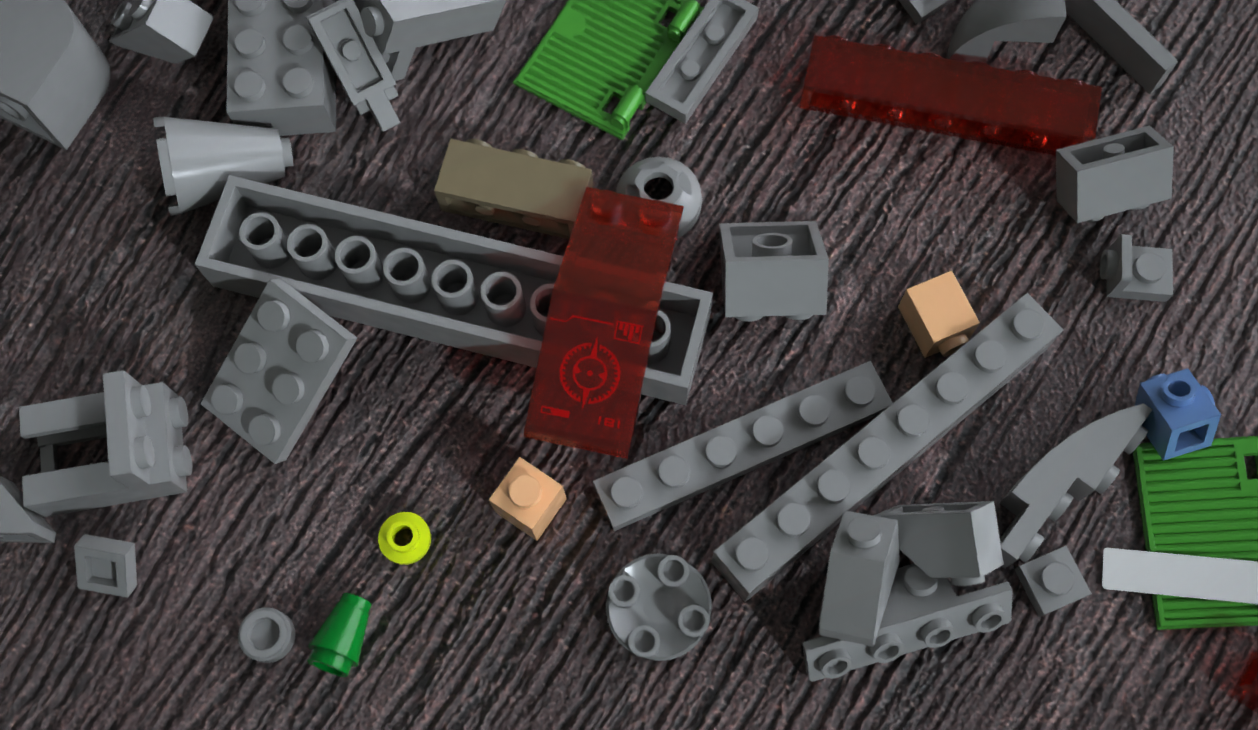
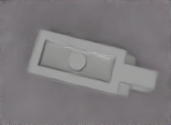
[306,0,400,132]

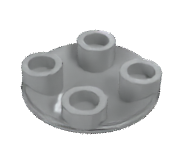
[606,553,712,661]

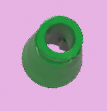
[307,593,372,677]

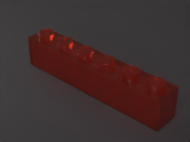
[799,35,1102,156]

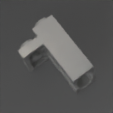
[354,0,506,81]
[19,370,192,517]

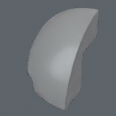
[947,0,1066,65]

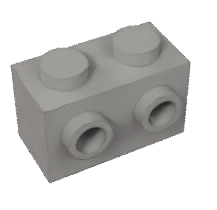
[1056,125,1174,223]

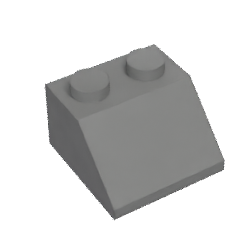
[719,221,829,321]

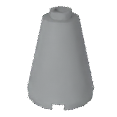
[153,116,294,216]

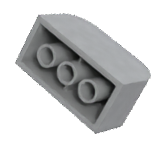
[0,0,110,150]

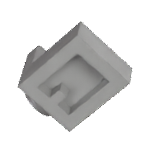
[1099,234,1173,302]

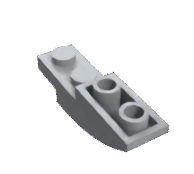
[1000,403,1153,569]

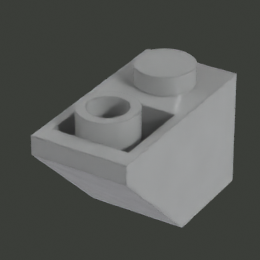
[109,0,214,64]

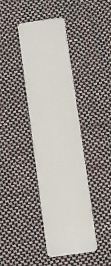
[1102,548,1258,604]

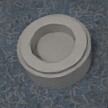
[238,607,295,663]

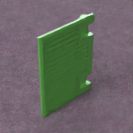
[513,0,704,140]
[1133,436,1258,630]

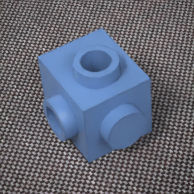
[1135,368,1221,461]

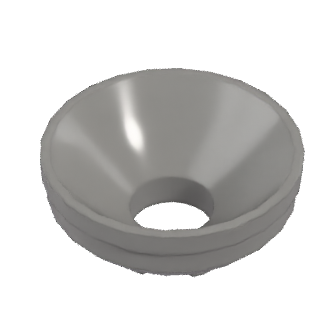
[615,157,702,243]

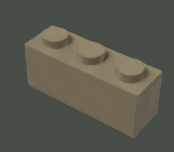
[434,138,594,242]

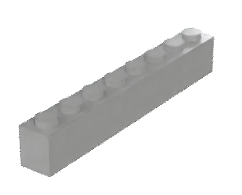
[711,292,1063,602]

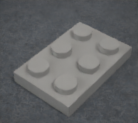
[201,279,357,464]

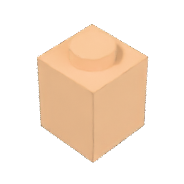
[898,271,980,358]
[489,457,567,541]

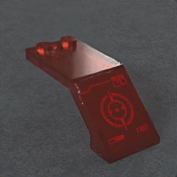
[524,187,684,459]

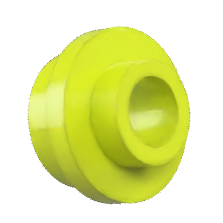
[378,512,431,565]

